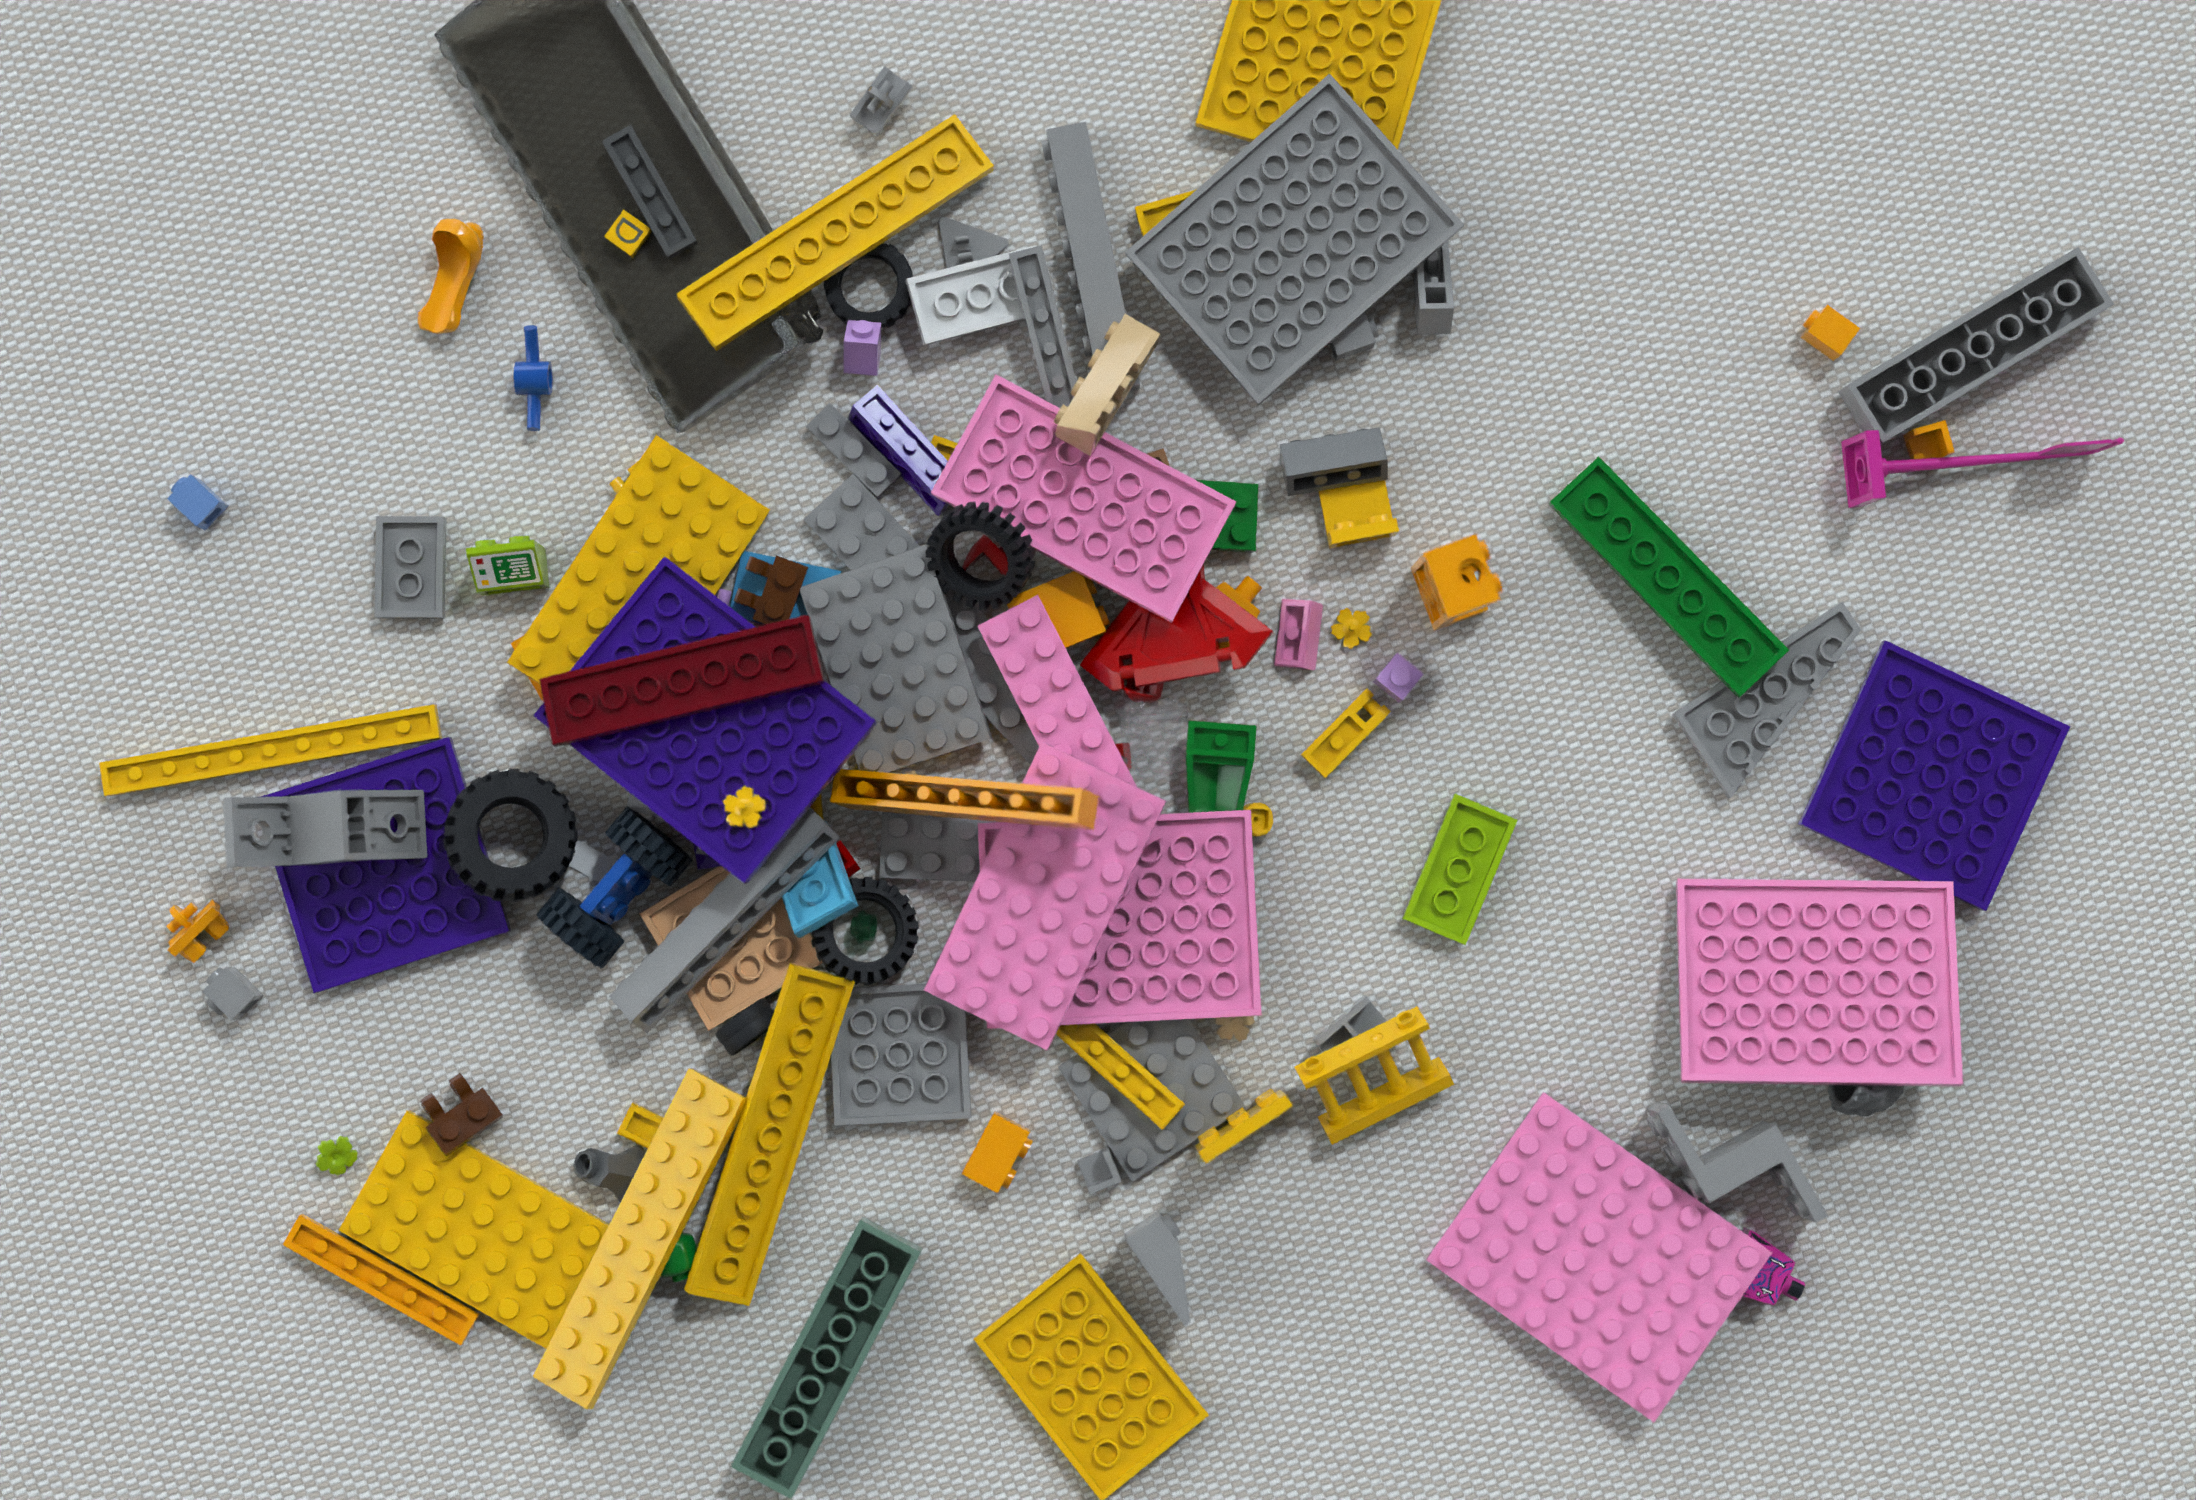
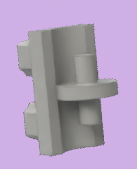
[850,66,913,136]

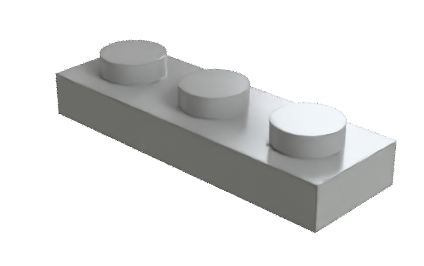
[806,403,901,498]

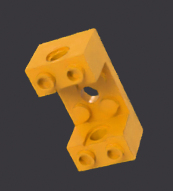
[1410,534,1503,631]

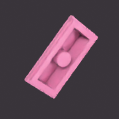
[1274,599,1323,671]

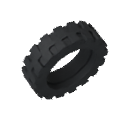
[824,243,913,328]

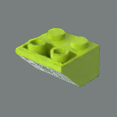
[466,536,550,596]

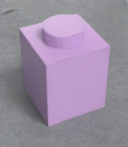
[844,320,881,376]
[1373,653,1424,703]

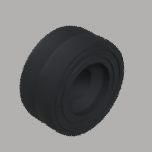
[715,998,774,1056]

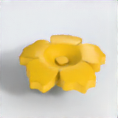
[1331,608,1372,649]
[723,786,766,829]

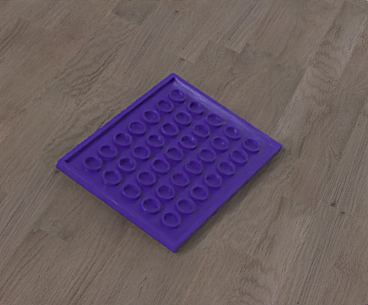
[533,556,877,885]

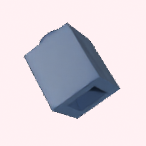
[167,474,228,531]

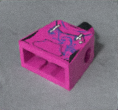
[1742,1227,1805,1305]

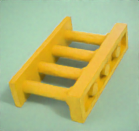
[1294,1006,1455,1145]

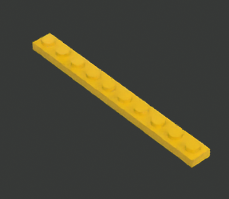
[99,704,442,796]

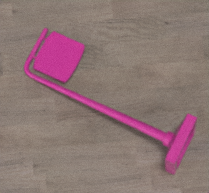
[1841,430,2124,508]

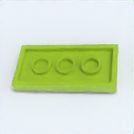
[1402,794,1518,945]

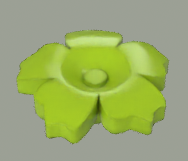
[315,1136,358,1176]

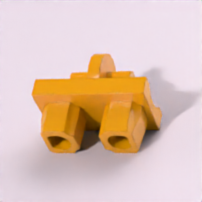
[167,899,229,963]

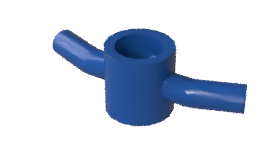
[514,325,553,431]

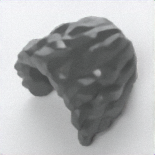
[1828,1085,1904,1117]

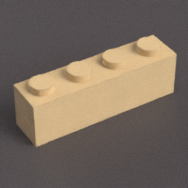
[1053,314,1160,456]

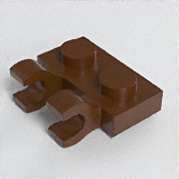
[734,555,809,624]
[420,1073,503,1157]

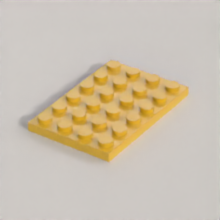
[974,1252,1209,1500]

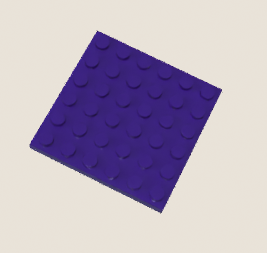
[1798,640,2071,911]
[261,737,511,993]

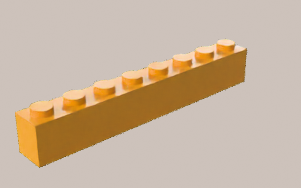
[830,769,1099,830]

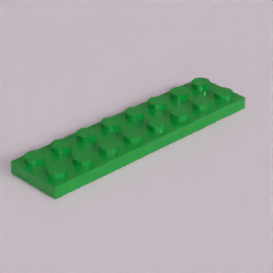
[1549,456,1789,698]

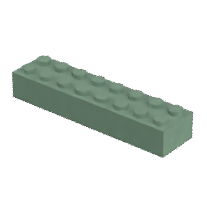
[730,1217,923,1499]

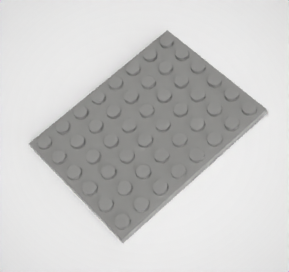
[1125,74,1464,406]

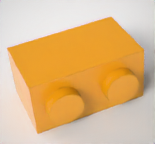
[962,1112,1033,1193]

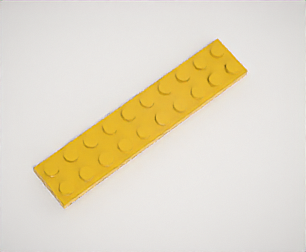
[676,114,994,351]
[684,963,855,1306]
[533,1068,746,1410]

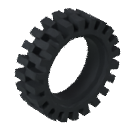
[926,502,1036,610]
[810,877,919,985]

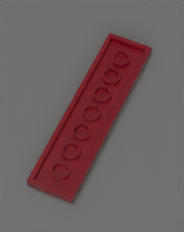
[539,614,825,747]

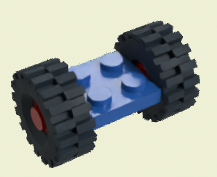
[536,806,693,969]

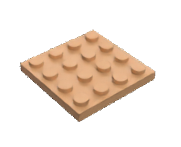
[640,866,823,1031]

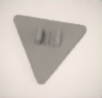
[939,217,1009,268]

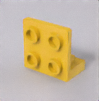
[1318,480,1399,549]

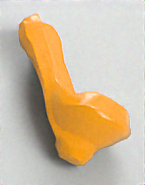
[417,219,484,334]

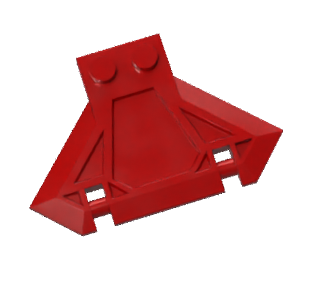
[1080,564,1274,691]

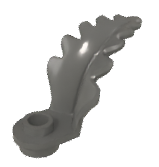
[574,1145,644,1203]

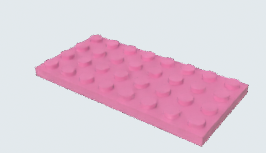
[931,375,1236,623]
[924,742,1167,1050]

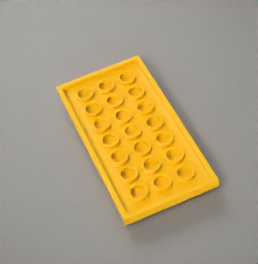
[507,435,770,684]
[339,1110,609,1349]

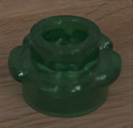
[850,910,877,944]

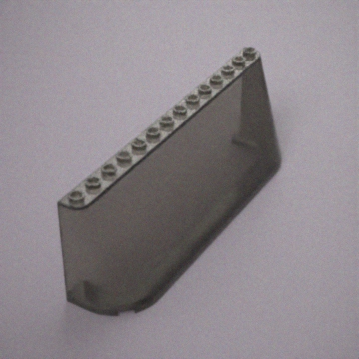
[434,0,823,433]

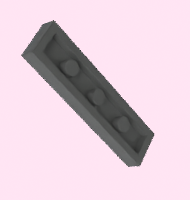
[602,125,698,259]

